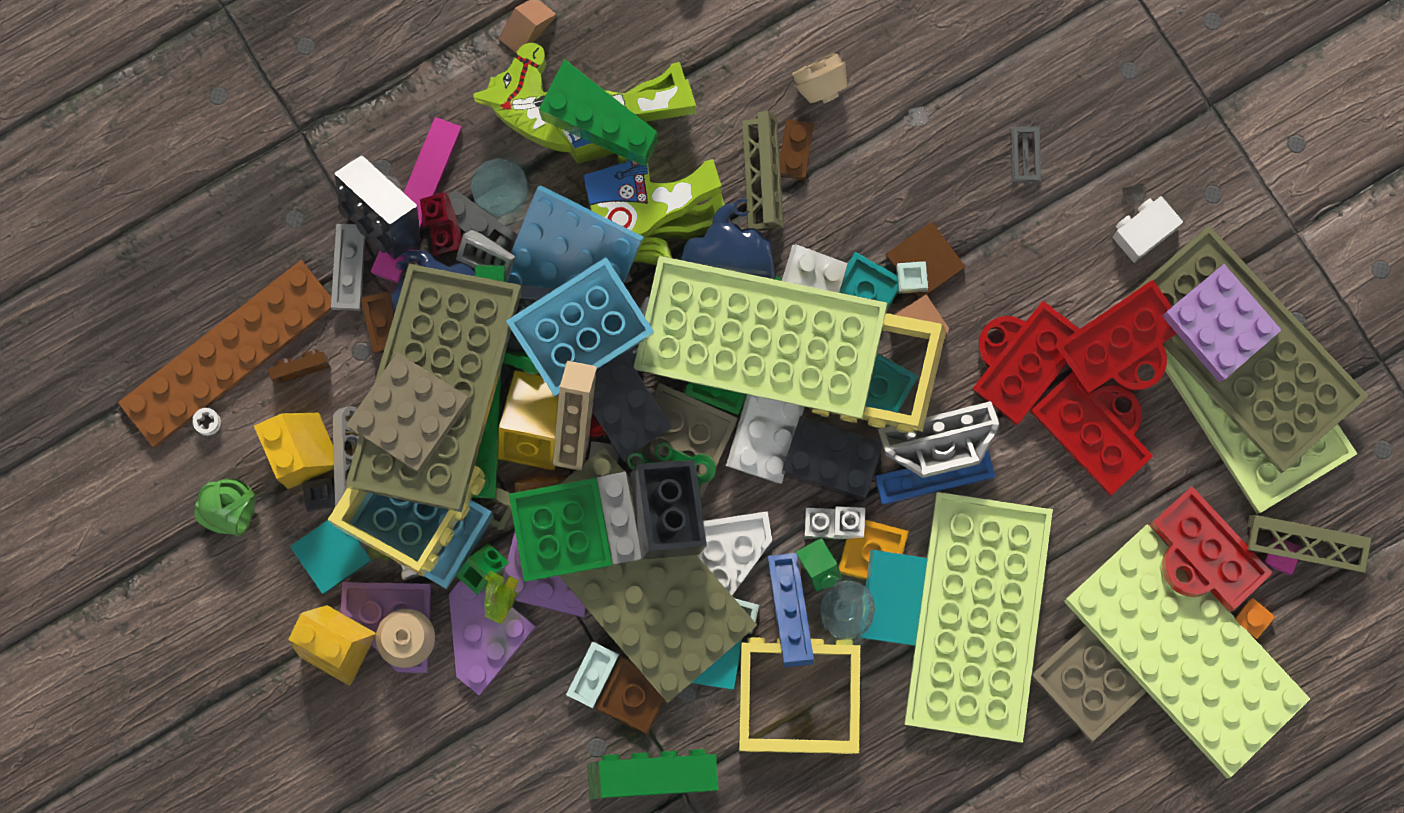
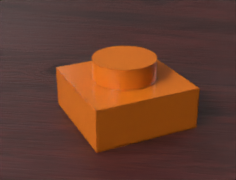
[1234,598,1275,640]

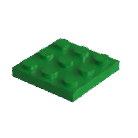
[509,478,612,582]

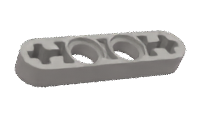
[333,406,360,507]

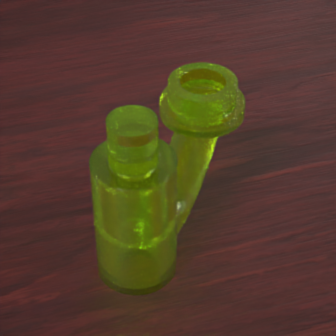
[483,571,519,625]

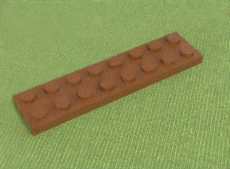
[118,260,332,448]

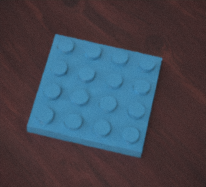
[507,185,644,289]

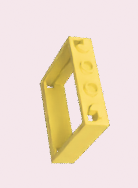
[810,313,946,433]
[328,466,485,577]
[739,638,860,754]

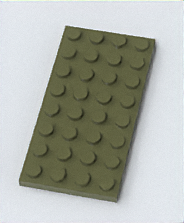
[1128,225,1368,473]
[345,264,523,512]
[559,447,757,703]

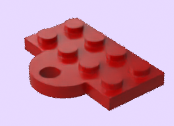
[1056,279,1177,394]
[971,301,1079,426]
[1030,372,1153,496]
[1150,486,1272,612]

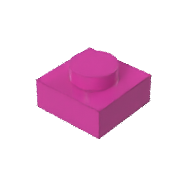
[1263,537,1303,575]

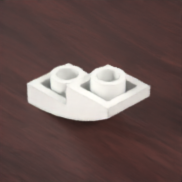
[804,506,865,539]

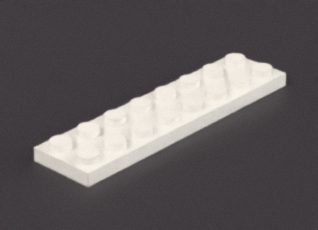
[726,245,848,484]

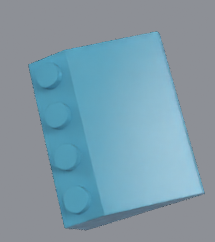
[506,257,654,397]
[350,493,494,589]

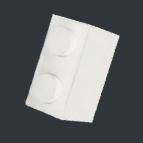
[1112,196,1183,263]

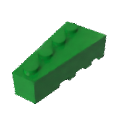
[539,59,658,167]
[587,749,719,800]

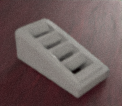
[456,230,516,283]

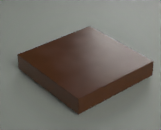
[885,221,966,299]
[594,656,665,735]

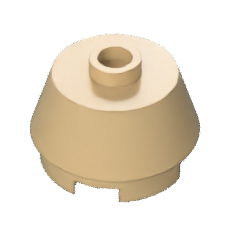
[792,53,848,103]
[376,609,435,668]

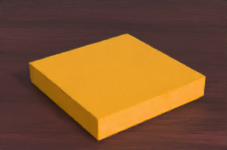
[839,520,909,581]

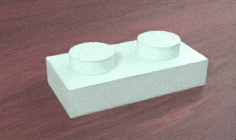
[566,642,619,708]

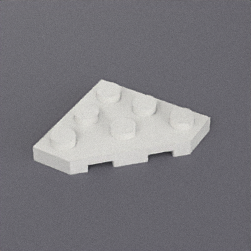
[697,511,772,595]

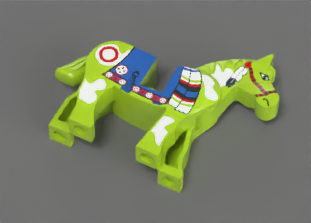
[473,43,730,266]

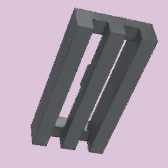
[1010,126,1042,184]

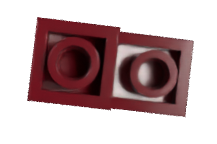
[420,192,462,257]

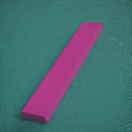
[371,117,462,283]

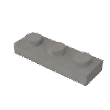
[331,224,366,311]
[597,472,642,565]

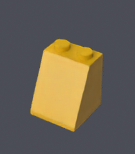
[498,371,559,470]
[254,413,334,489]
[288,605,376,686]

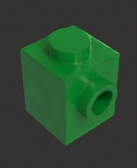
[796,538,842,592]
[456,543,509,595]

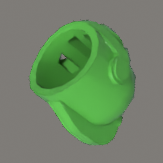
[194,478,257,537]

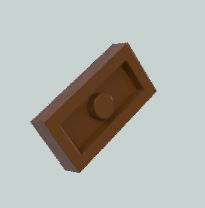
[780,119,814,180]
[361,291,394,355]
[268,350,331,385]

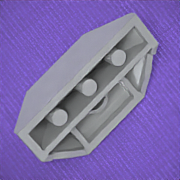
[878,401,1000,478]

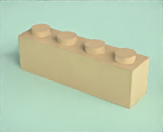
[553,361,597,471]

